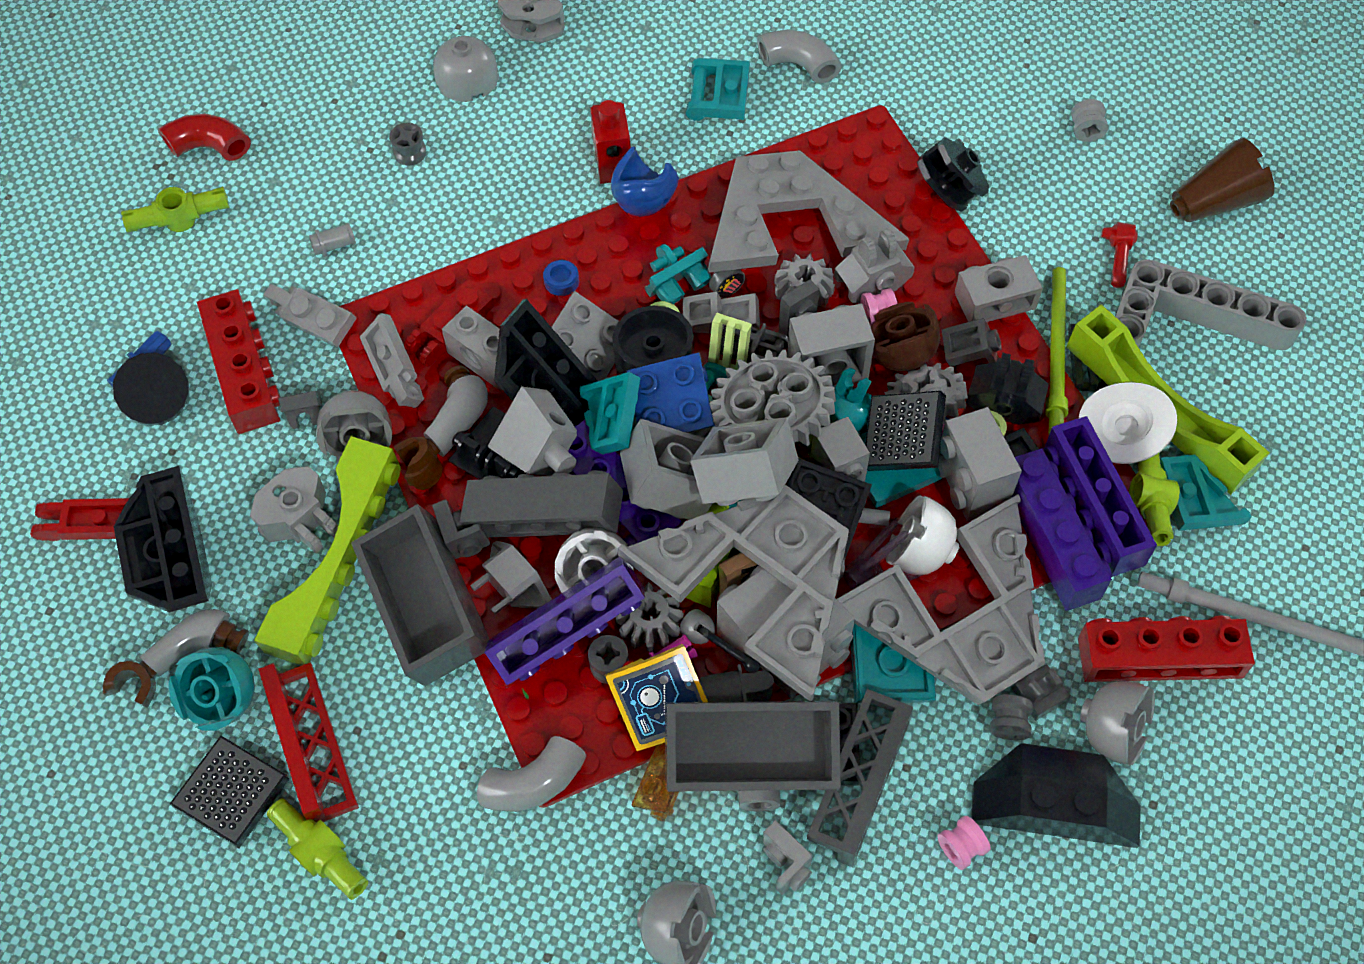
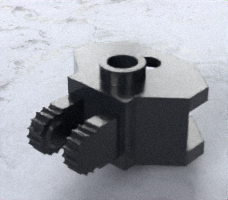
[917,137,990,212]
[966,353,1049,425]

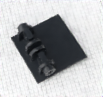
[448,407,529,480]

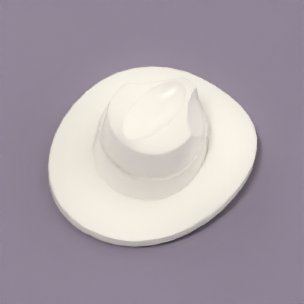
[1079,382,1177,464]

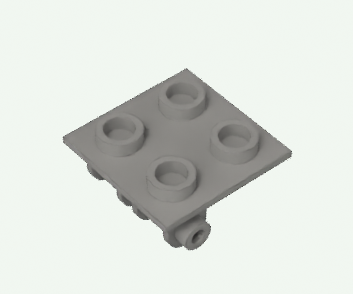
[552,291,619,381]

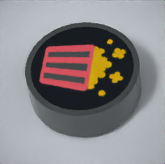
[709,269,745,299]

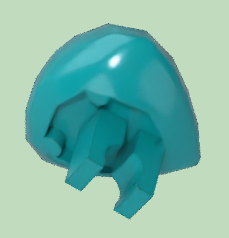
[830,368,872,435]

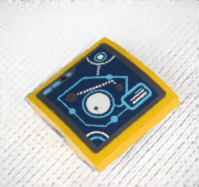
[604,644,708,751]

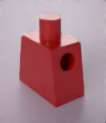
[590,100,631,184]

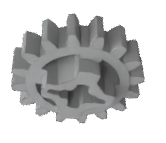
[885,363,968,424]

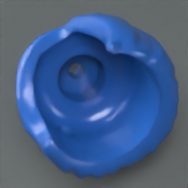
[611,146,679,217]

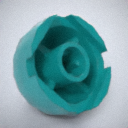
[168,647,255,731]

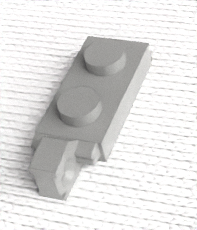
[263,284,357,347]
[360,313,424,408]

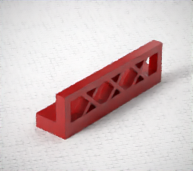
[258,662,359,823]

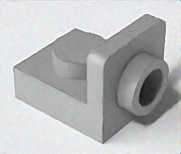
[763,820,813,895]

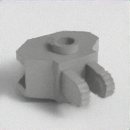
[497,0,565,43]
[834,228,915,303]
[250,466,338,553]

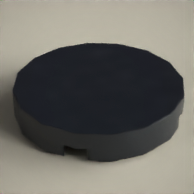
[113,353,190,426]

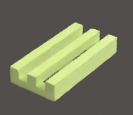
[708,313,752,370]

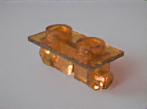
[631,743,679,821]

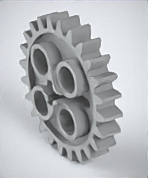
[710,350,836,446]

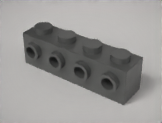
[459,470,623,538]

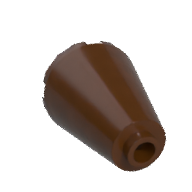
[1170,138,1275,222]

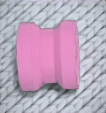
[860,288,897,327]
[937,816,991,870]

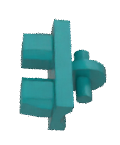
[644,244,712,304]

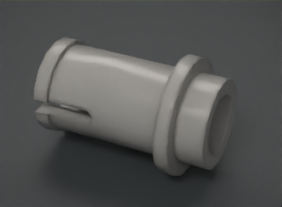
[309,223,356,257]

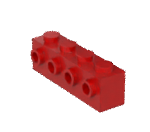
[196,289,281,435]
[1078,615,1255,682]

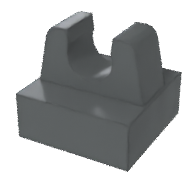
[279,391,323,429]
[1012,664,1071,721]

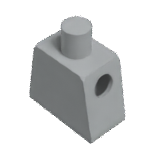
[488,386,577,476]

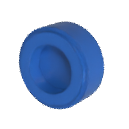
[543,260,579,296]

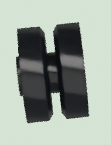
[612,305,694,375]

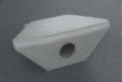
[470,540,552,615]

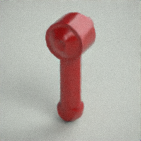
[1101,222,1138,288]

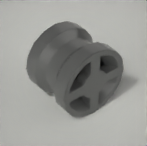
[389,123,426,166]
[588,635,629,684]
[990,695,1033,740]

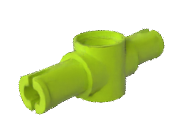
[121,186,230,233]
[1129,453,1180,546]
[267,798,368,900]

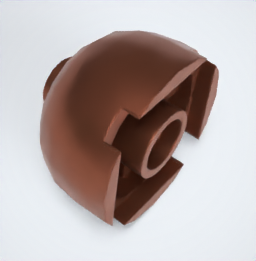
[871,302,940,371]

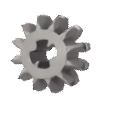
[774,253,835,308]
[616,582,683,652]

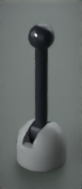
[680,609,760,673]

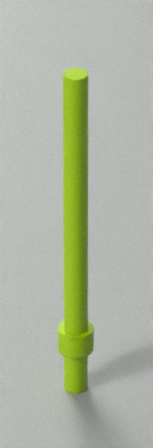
[1045,267,1068,436]

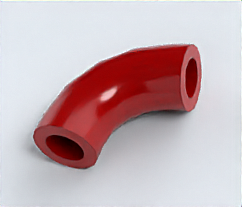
[157,113,251,161]

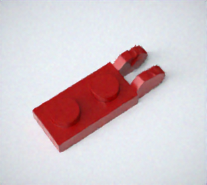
[403,280,494,367]
[30,498,129,541]

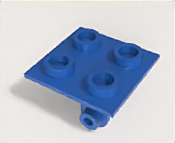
[626,352,714,433]

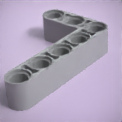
[1115,259,1307,350]

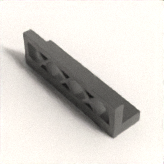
[807,689,913,867]

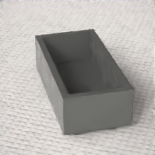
[351,504,489,687]
[665,701,841,792]

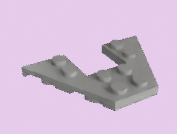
[708,151,909,273]
[618,485,849,702]
[837,494,1045,705]

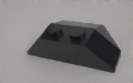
[494,299,598,427]
[114,466,212,613]
[971,743,1141,848]

